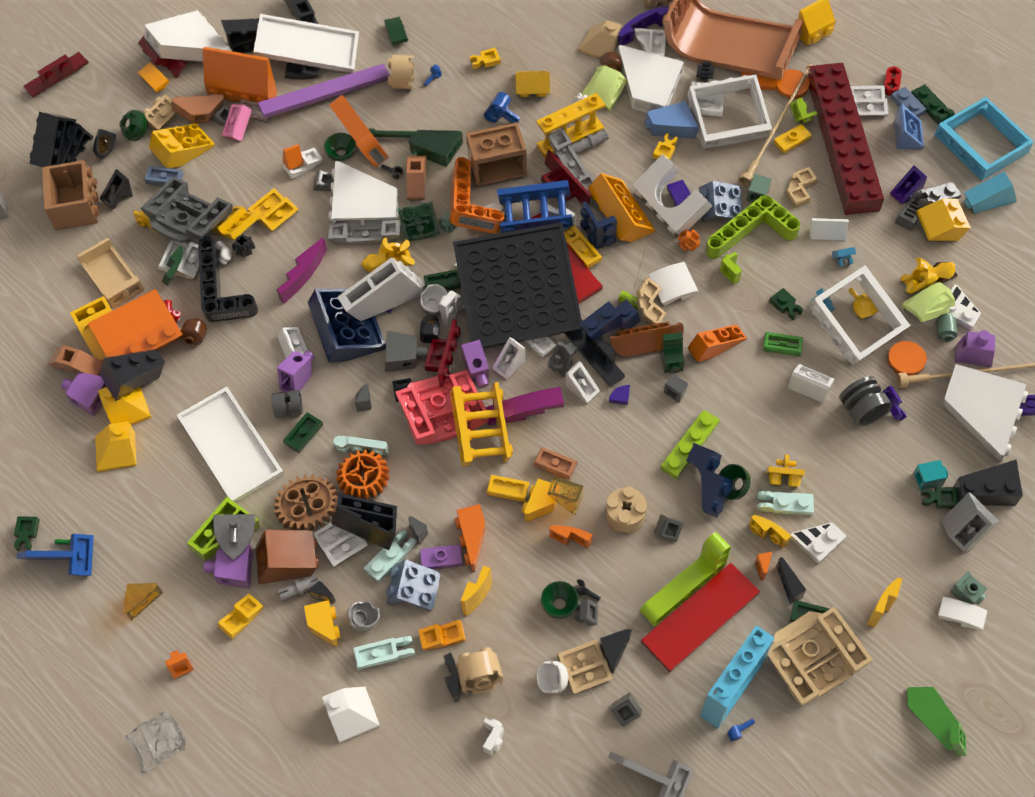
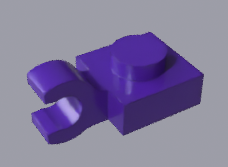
[882,386,907,421]

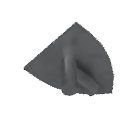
[214,514,255,560]

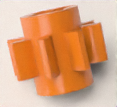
[678,229,700,252]

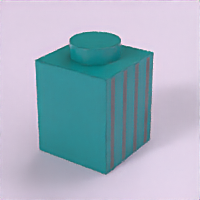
[913,460,948,490]

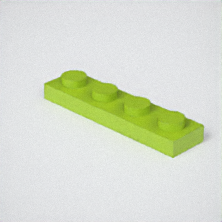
[660,410,720,479]

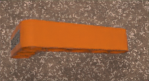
[329,95,389,168]
[449,157,504,234]

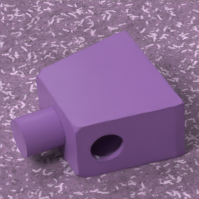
[955,330,995,367]
[461,340,489,389]
[277,351,315,393]
[62,372,107,416]
[204,544,253,588]

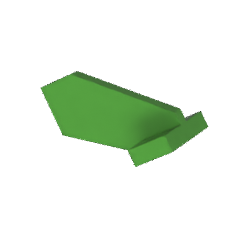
[907,687,967,756]

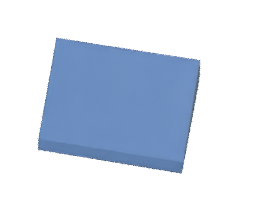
[894,104,924,149]

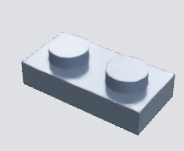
[890,87,927,117]
[144,166,184,186]

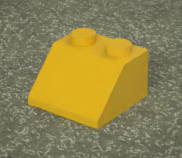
[798,0,836,46]
[516,70,550,97]
[916,199,970,241]

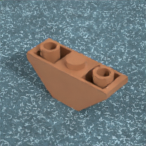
[171,94,224,123]
[406,156,427,200]
[48,345,103,376]

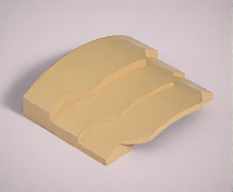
[767,606,873,708]

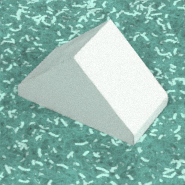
[492,337,526,379]
[566,361,600,403]

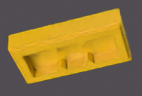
[773,124,812,154]
[486,475,530,502]

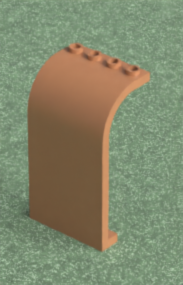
[662,0,803,80]

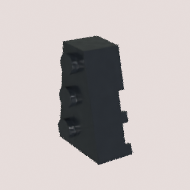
[221,18,259,54]
[29,112,77,167]
[60,123,94,164]
[99,349,165,401]
[953,459,1023,506]
[331,493,397,550]

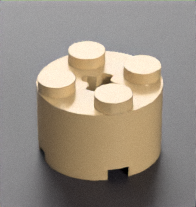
[388,55,414,90]
[606,486,647,534]
[456,647,504,694]

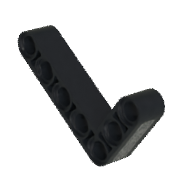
[198,236,258,322]

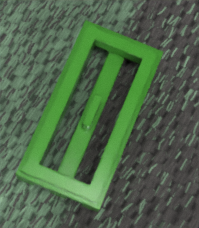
[763,332,803,356]

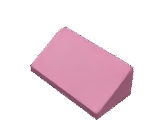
[222,104,252,141]

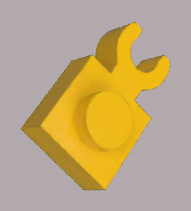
[470,48,501,69]
[652,133,677,160]

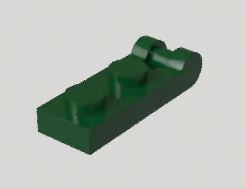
[911,84,955,125]

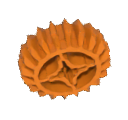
[336,449,390,500]

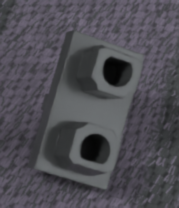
[548,341,577,377]

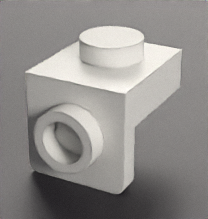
[483,718,504,756]

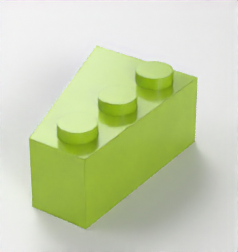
[187,497,260,561]

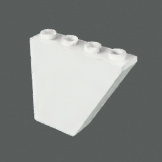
[144,11,232,61]
[618,45,684,113]
[329,161,399,227]
[338,258,425,321]
[943,364,1028,461]

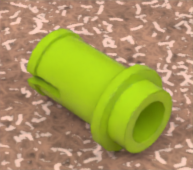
[618,290,639,310]

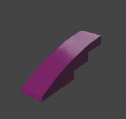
[276,238,327,304]
[485,387,564,426]

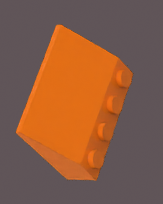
[203,47,277,105]
[88,289,183,358]

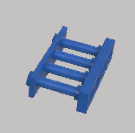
[497,180,573,233]

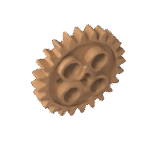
[273,474,338,531]

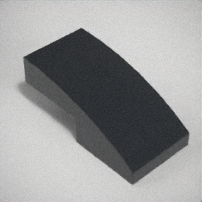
[285,62,320,80]
[443,652,460,703]

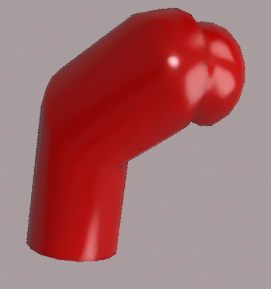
[163,300,181,322]

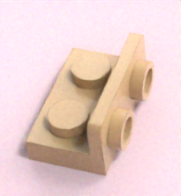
[143,94,177,131]

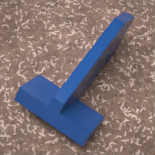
[16,534,94,576]

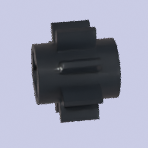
[696,61,715,83]
[232,234,256,258]

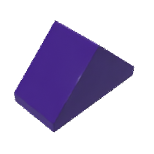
[890,165,927,204]

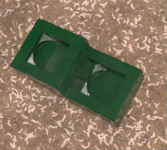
[384,16,408,45]
[162,245,183,286]

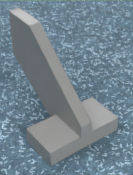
[608,752,694,797]

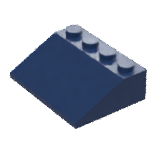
[308,288,386,362]

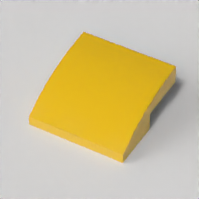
[248,188,299,232]
[212,206,259,240]
[461,566,492,616]
[867,577,902,627]

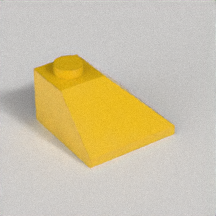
[98,387,151,425]
[95,421,137,472]

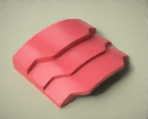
[395,370,489,445]

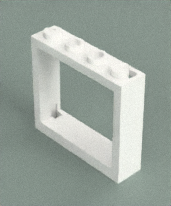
[687,74,772,149]
[808,265,910,366]

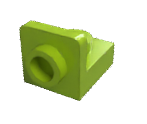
[789,98,817,124]
[720,252,742,285]

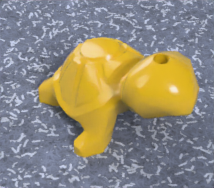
[361,238,414,273]
[900,257,955,294]

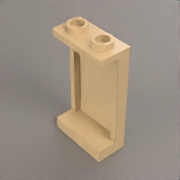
[77,238,144,309]

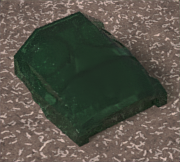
[397,201,440,242]

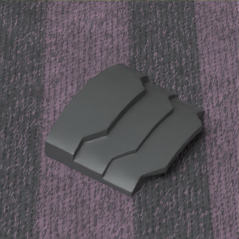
[141,176,233,243]

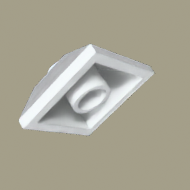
[322,687,380,743]

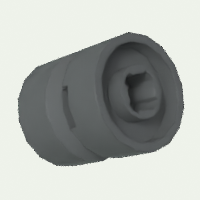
[272,390,303,418]

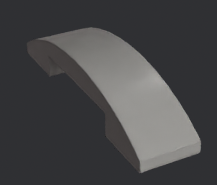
[547,127,595,192]
[328,220,400,245]

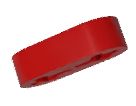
[884,66,902,96]

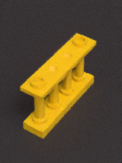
[536,93,606,158]
[450,382,513,467]

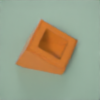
[282,144,303,170]
[755,552,772,581]

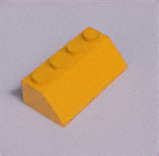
[588,173,656,242]

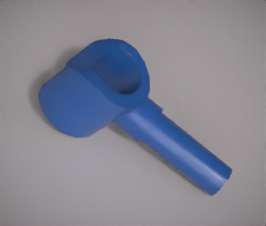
[423,64,442,86]
[728,719,755,741]

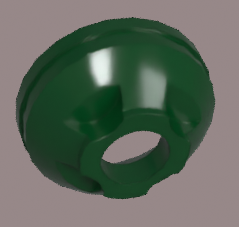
[120,110,147,141]
[324,133,356,161]
[718,464,751,500]
[541,581,579,619]

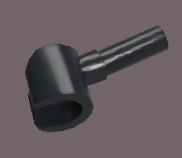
[381,164,403,179]
[573,579,601,601]

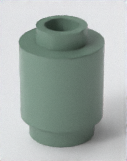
[439,208,457,233]
[936,313,958,342]

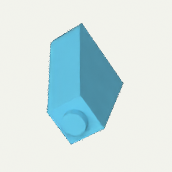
[963,171,1017,214]

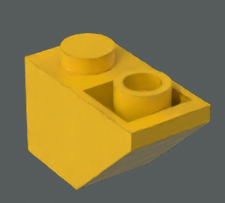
[522,479,560,522]
[304,600,341,647]

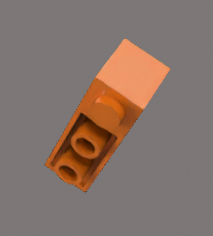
[687,325,747,362]
[454,504,486,572]

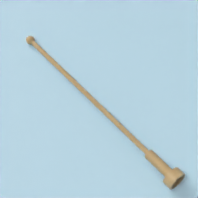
[738,64,813,187]
[896,363,1035,388]

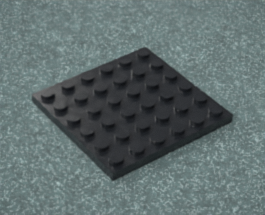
[453,222,583,348]

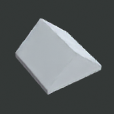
[788,364,834,403]

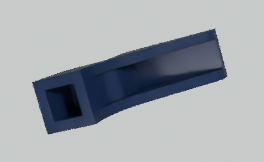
[579,299,640,339]
[686,443,733,518]

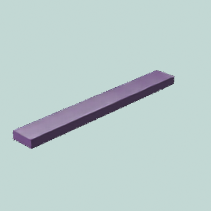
[258,64,390,119]

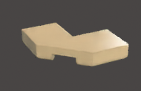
[786,167,818,208]
[636,277,667,324]

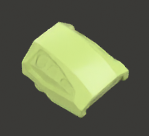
[582,66,627,111]
[902,282,955,322]

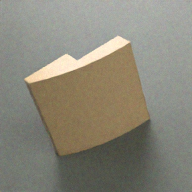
[557,639,613,694]

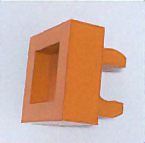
[165,650,194,679]

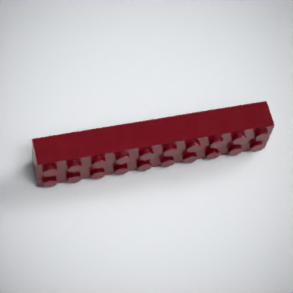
[807,62,884,215]

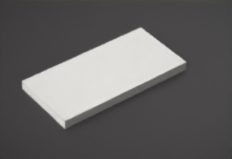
[253,14,359,73]
[177,387,284,503]

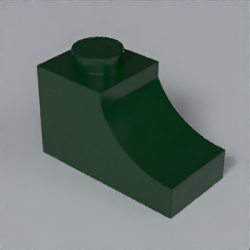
[660,332,684,373]

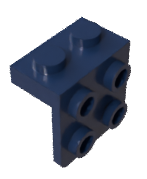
[580,201,617,249]

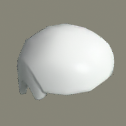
[420,284,448,314]
[536,661,569,693]

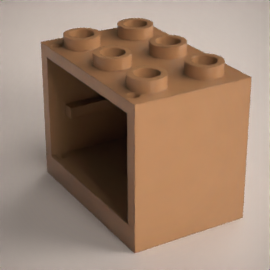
[466,122,527,187]
[42,160,100,230]

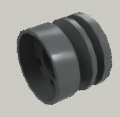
[839,376,892,427]

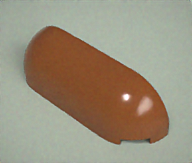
[610,321,684,357]

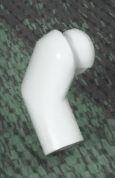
[216,241,232,265]

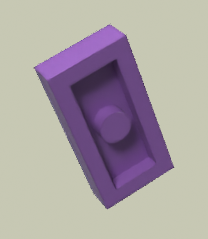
[420,545,463,570]

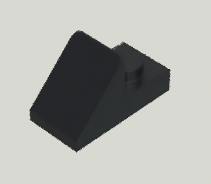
[100,169,133,209]

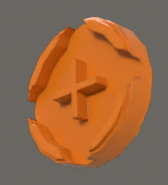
[776,69,810,99]
[887,341,927,376]

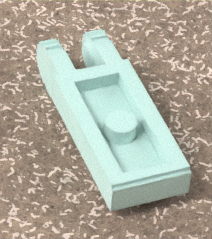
[333,436,390,456]
[757,491,814,515]
[364,530,416,583]
[353,636,415,670]

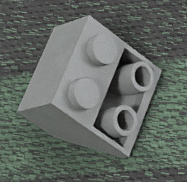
[941,492,1000,552]

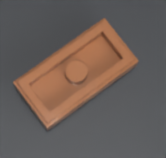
[534,447,577,480]

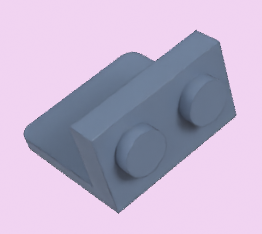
[699,181,742,222]
[386,559,440,611]

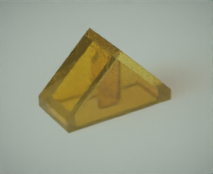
[547,477,584,515]
[123,583,163,621]

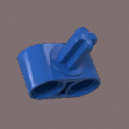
[484,92,520,123]

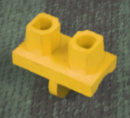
[766,454,805,487]

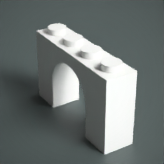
[632,154,712,235]

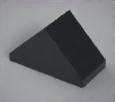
[599,629,632,674]

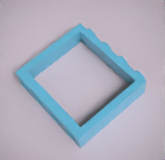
[935,97,1034,181]
[700,625,775,729]

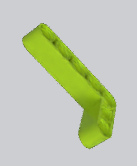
[706,195,800,259]
[639,532,731,627]

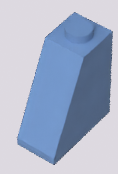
[644,101,698,138]

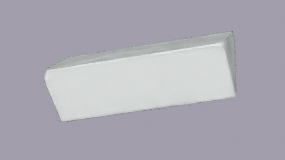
[809,218,849,241]
[277,327,308,358]

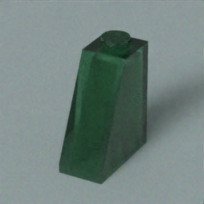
[409,130,463,167]

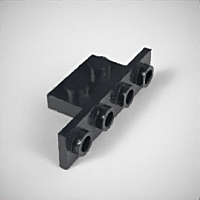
[565,330,625,387]

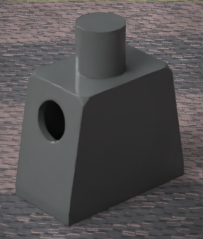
[385,331,428,371]

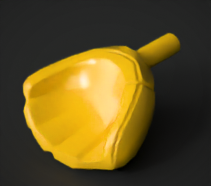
[848,287,879,319]

